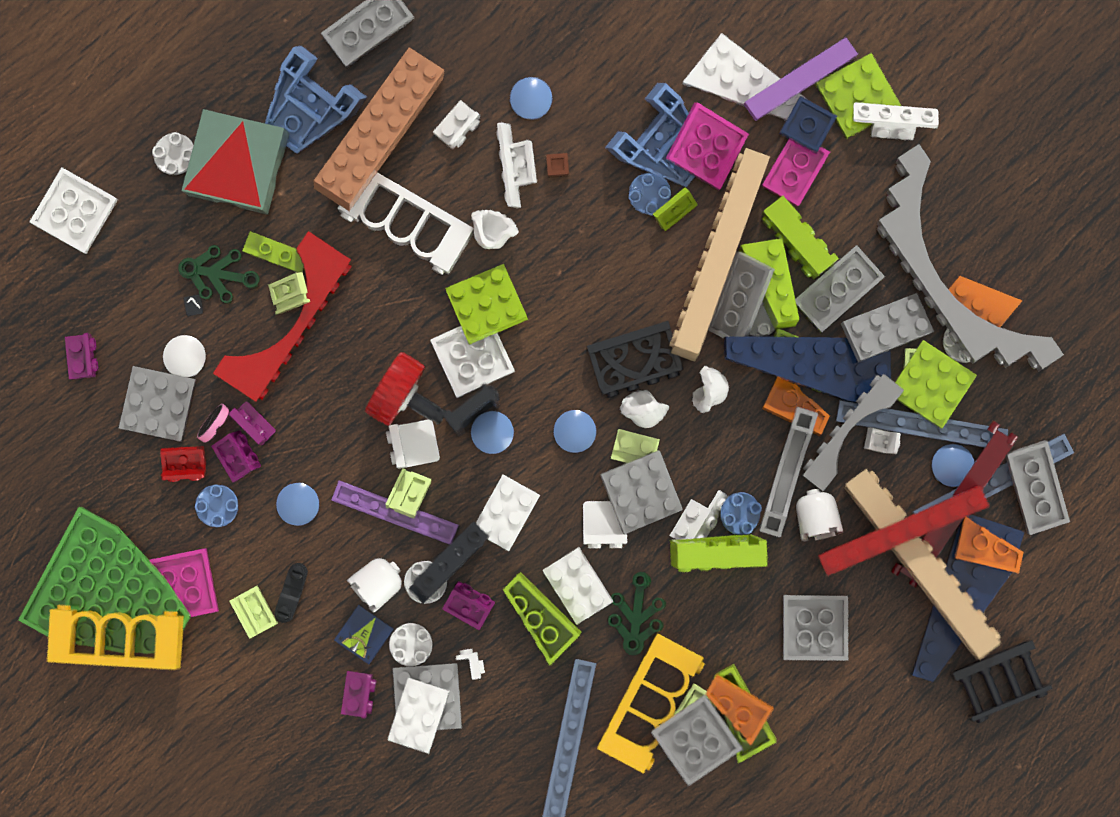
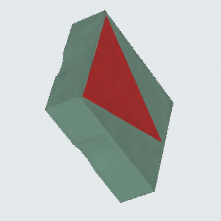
[182,109,289,215]

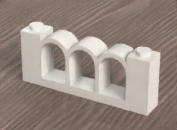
[338,173,474,275]

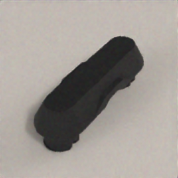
[275,563,308,623]

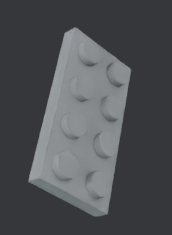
[321,0,414,68]
[795,245,885,333]
[708,251,775,338]
[841,293,934,362]
[1006,440,1070,535]

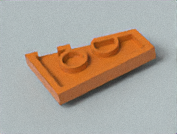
[948,276,1022,327]
[762,377,830,436]
[955,516,1024,573]
[705,674,773,745]

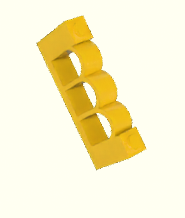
[47,605,184,670]
[597,633,705,773]

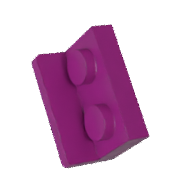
[65,333,99,380]
[229,401,276,446]
[211,430,261,482]
[442,581,495,630]
[341,671,376,718]

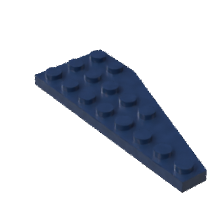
[724,336,891,402]
[911,514,1024,682]

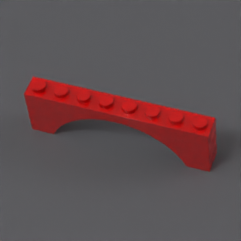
[213,231,352,401]
[819,485,989,576]

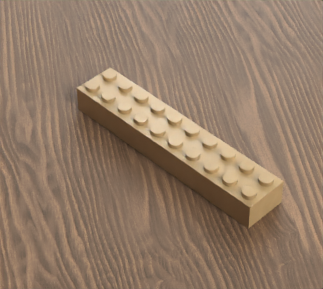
[669,148,770,362]
[844,469,1001,660]

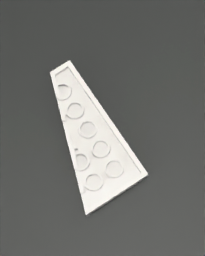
[682,33,806,121]

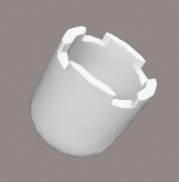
[796,489,843,541]
[347,558,402,613]

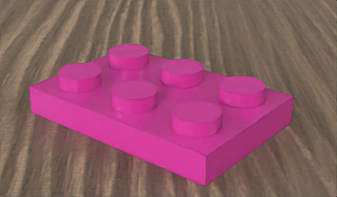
[761,139,830,207]

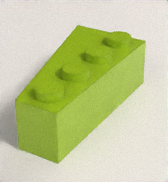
[761,196,839,280]
[738,239,799,330]
[670,534,767,572]
[503,572,581,665]
[714,664,776,763]

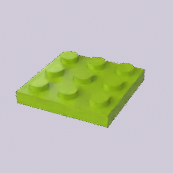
[815,53,901,139]
[445,264,528,345]
[895,340,977,429]

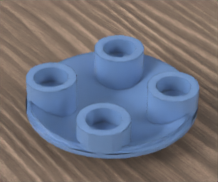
[510,77,552,119]
[629,173,671,215]
[554,410,596,453]
[471,411,514,454]
[932,444,974,487]
[276,483,319,526]
[195,485,238,527]
[720,492,762,535]

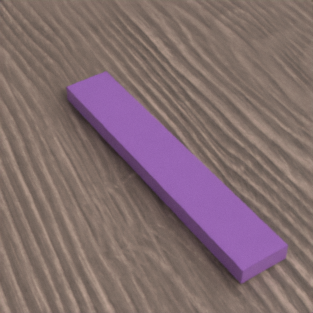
[744,38,858,121]
[332,481,459,544]

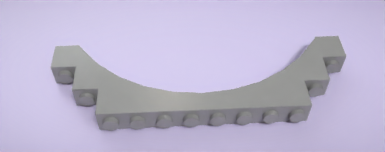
[877,145,1064,372]

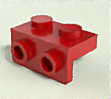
[160,446,207,482]

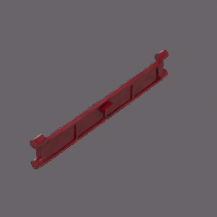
[891,421,1018,588]

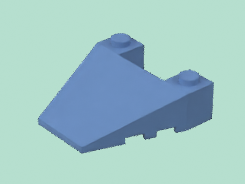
[265,46,367,154]
[605,83,695,187]

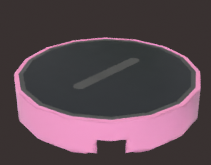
[197,404,229,442]

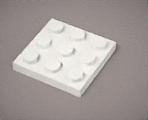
[30,168,118,254]
[431,326,515,398]

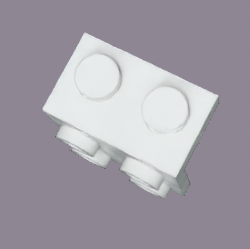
[386,420,440,469]
[583,501,627,548]

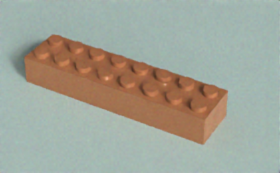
[314,48,444,212]

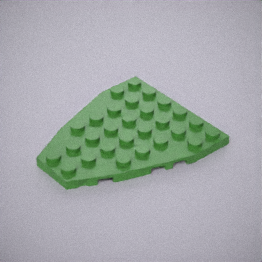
[18,506,191,654]

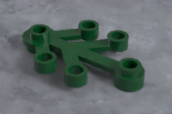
[178,245,260,304]
[608,572,666,655]

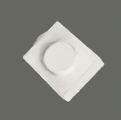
[864,428,901,454]
[456,649,485,680]

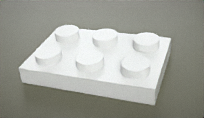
[476,475,540,551]
[542,547,614,625]
[388,677,449,753]

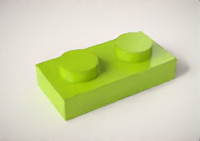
[653,188,698,231]

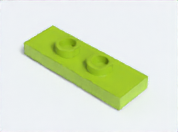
[242,231,304,273]

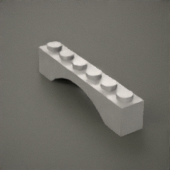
[803,374,904,491]
[759,406,818,537]

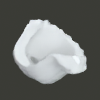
[471,210,519,249]
[692,366,729,413]
[620,390,669,428]

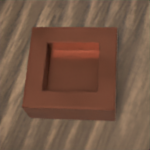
[546,153,569,177]

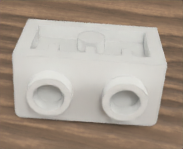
[433,100,480,150]

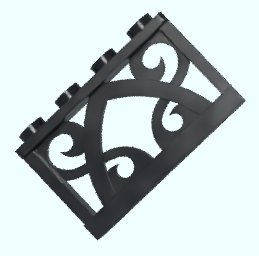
[587,321,684,398]
[442,383,500,437]

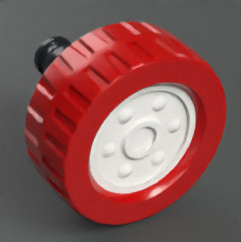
[365,352,447,426]

